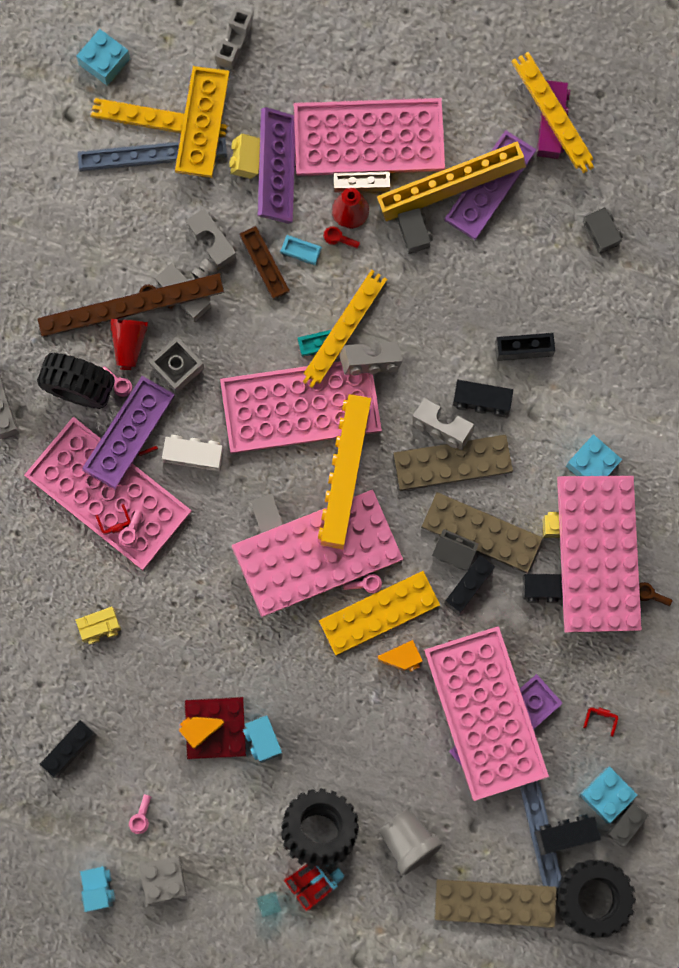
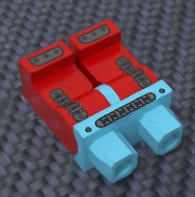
[284,864,345,912]

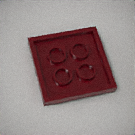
[185,697,246,760]

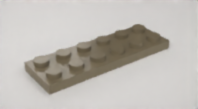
[393,435,513,491]
[421,492,543,573]
[435,879,556,928]

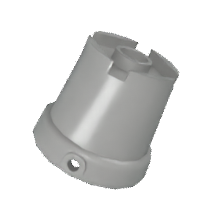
[379,809,443,875]

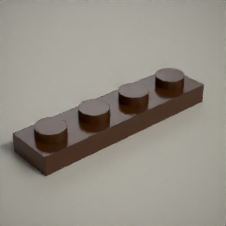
[239,226,290,300]

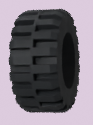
[37,353,115,409]
[281,788,359,870]
[556,860,636,938]

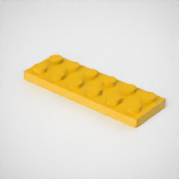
[175,66,230,178]
[319,571,440,656]

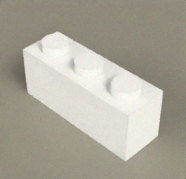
[162,435,223,471]

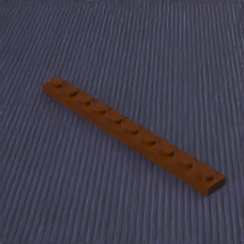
[37,273,225,337]

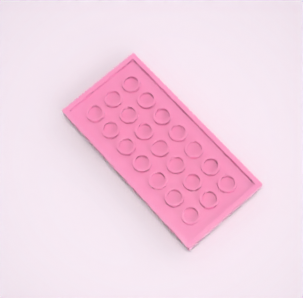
[294,98,445,176]
[220,361,382,454]
[24,417,192,571]
[557,476,641,633]
[231,489,403,617]
[424,626,549,801]

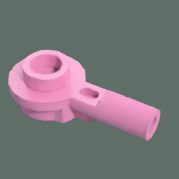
[103,366,133,397]
[119,510,143,548]
[343,574,382,593]
[129,794,151,834]

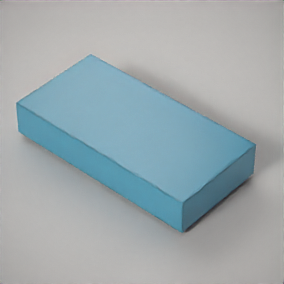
[280,235,322,266]

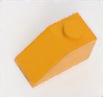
[377,640,423,672]
[179,717,225,749]

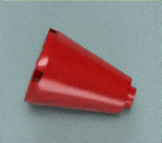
[332,188,369,229]
[110,319,148,370]

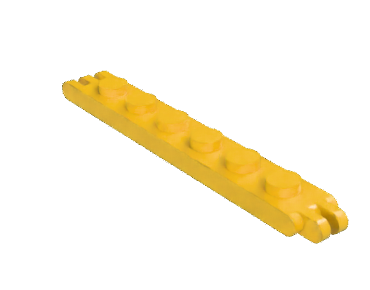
[512,52,594,173]
[91,98,228,137]
[303,269,387,388]

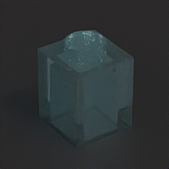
[256,891,282,917]

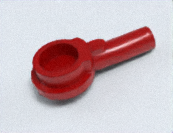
[323,226,360,249]

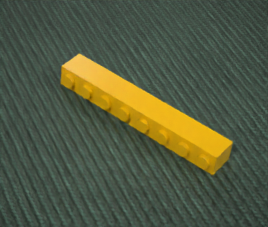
[377,141,526,222]
[318,394,371,550]

